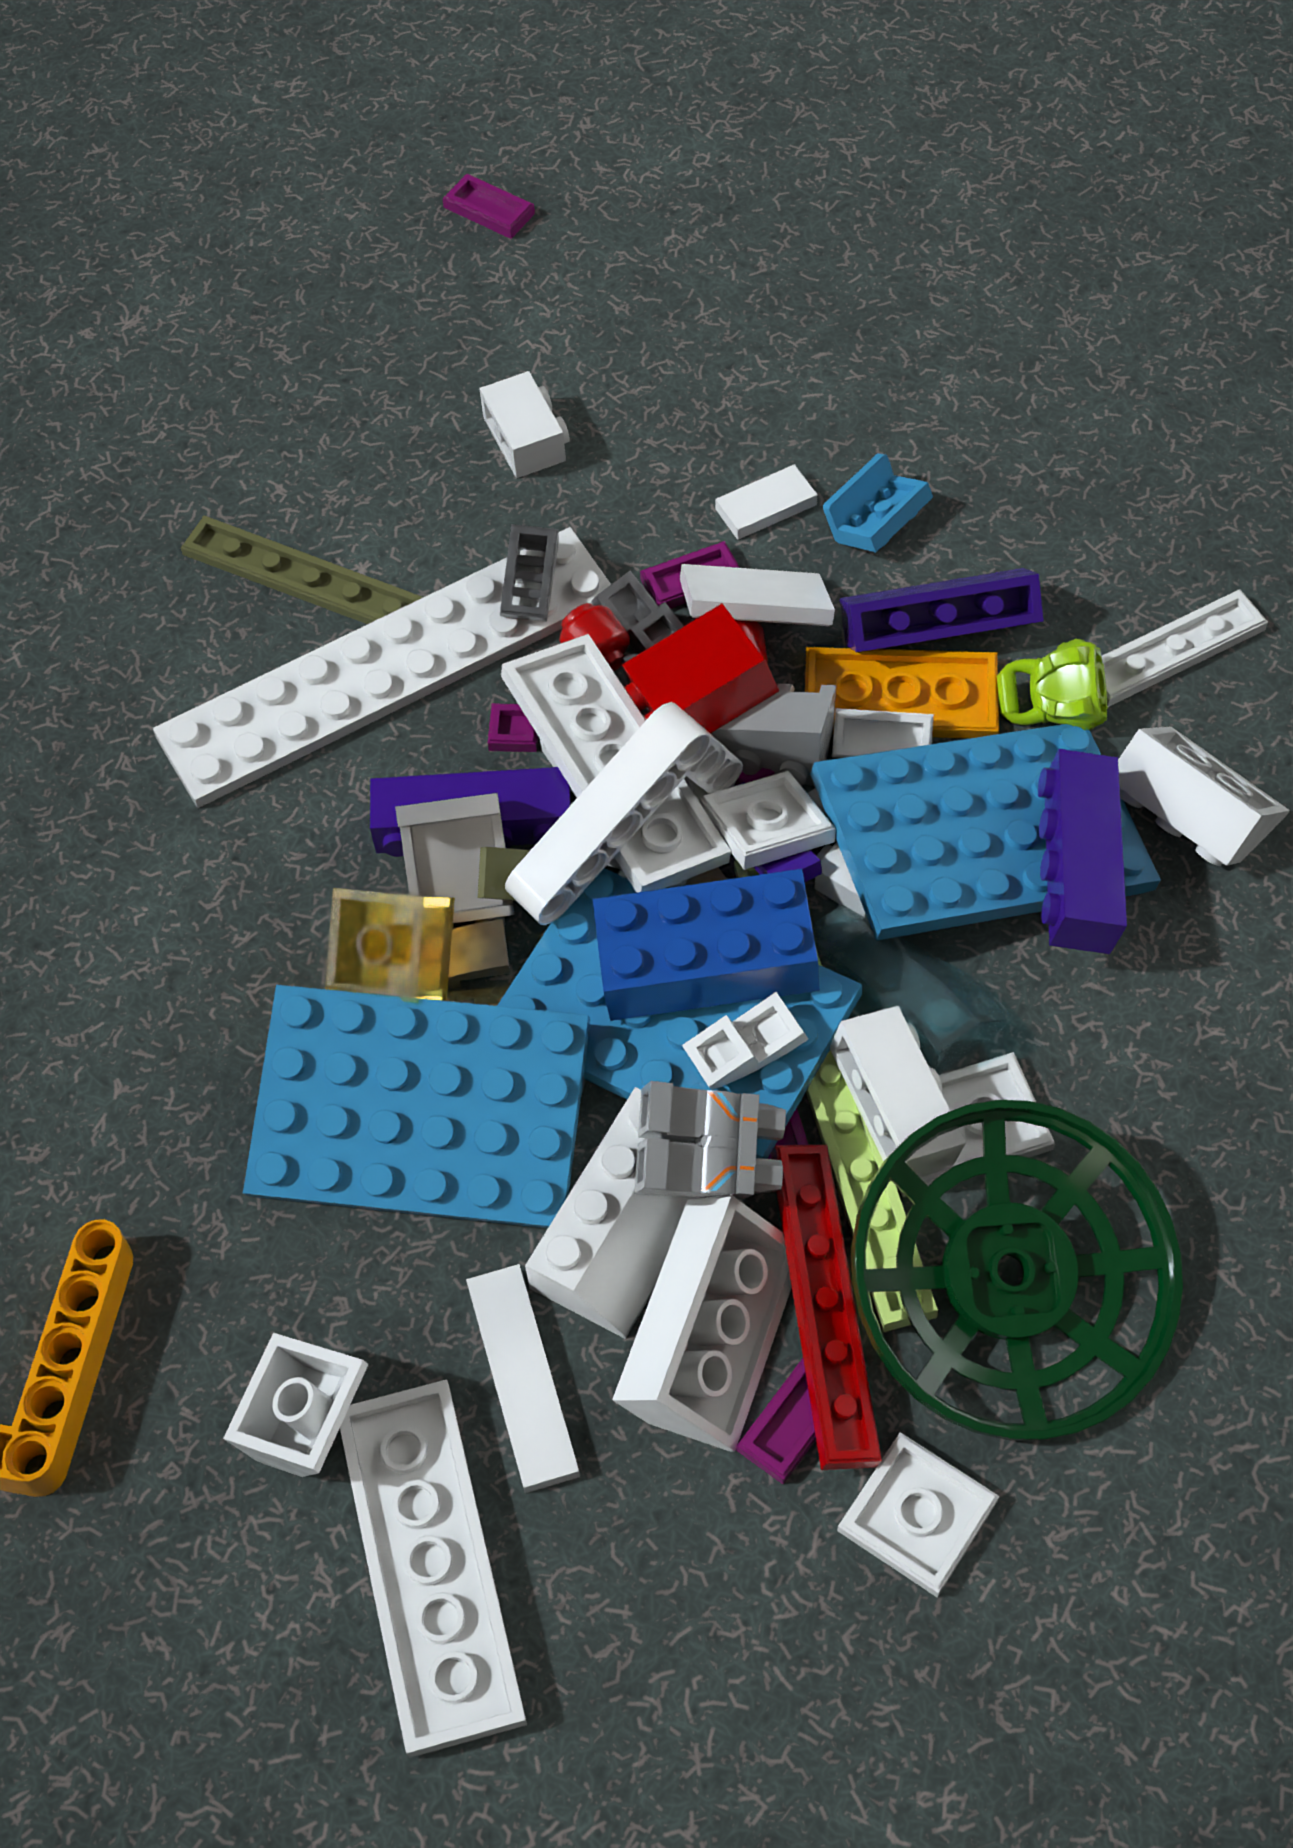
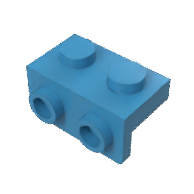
[823,453,933,552]

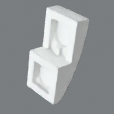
[682,992,809,1090]

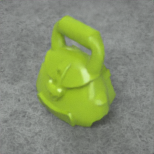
[997,639,1108,730]

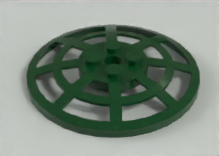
[851,1100,1183,1440]

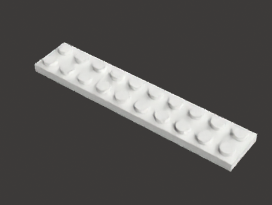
[153,527,611,808]

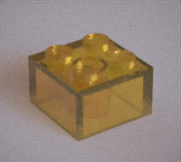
[325,888,455,1003]

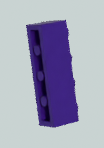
[839,568,1044,652]
[1038,749,1127,954]
[370,767,572,857]

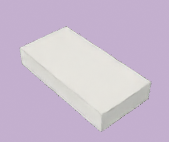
[715,464,817,540]
[832,708,934,758]

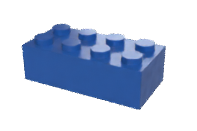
[592,869,820,1021]

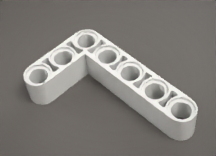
[505,702,743,925]

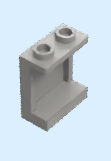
[395,793,515,936]

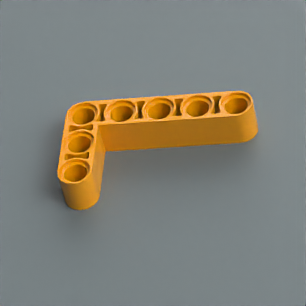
[0,1219,134,1497]

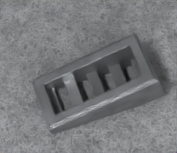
[500,524,559,621]

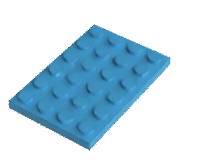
[810,724,1161,941]
[497,868,862,1159]
[243,985,591,1229]

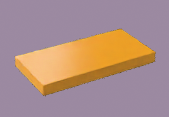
[805,647,999,738]

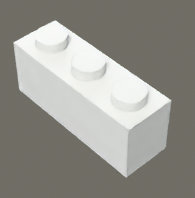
[830,1006,966,1185]

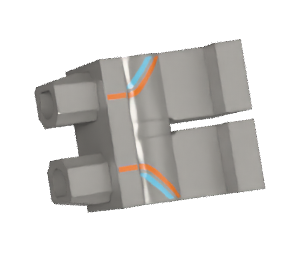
[634,1081,786,1200]

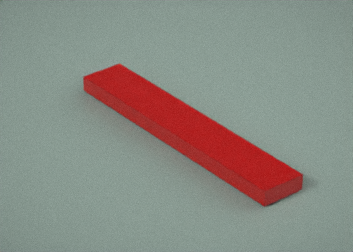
[770,1145,882,1470]

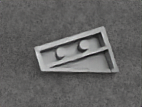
[711,684,836,786]

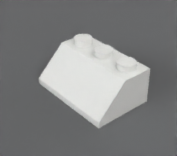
[1118,727,1290,866]

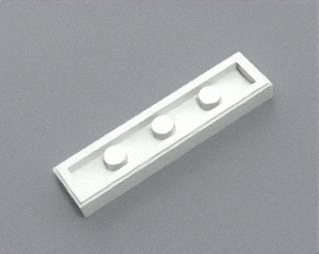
[1102,589,1268,707]
[466,1264,580,1493]

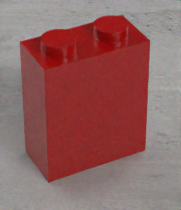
[622,603,779,733]

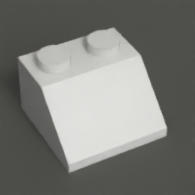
[223,1333,368,1477]

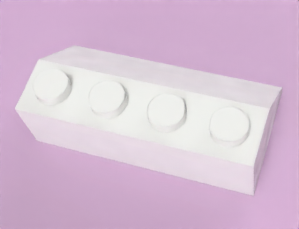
[525,1087,702,1339]
[612,1195,792,1452]

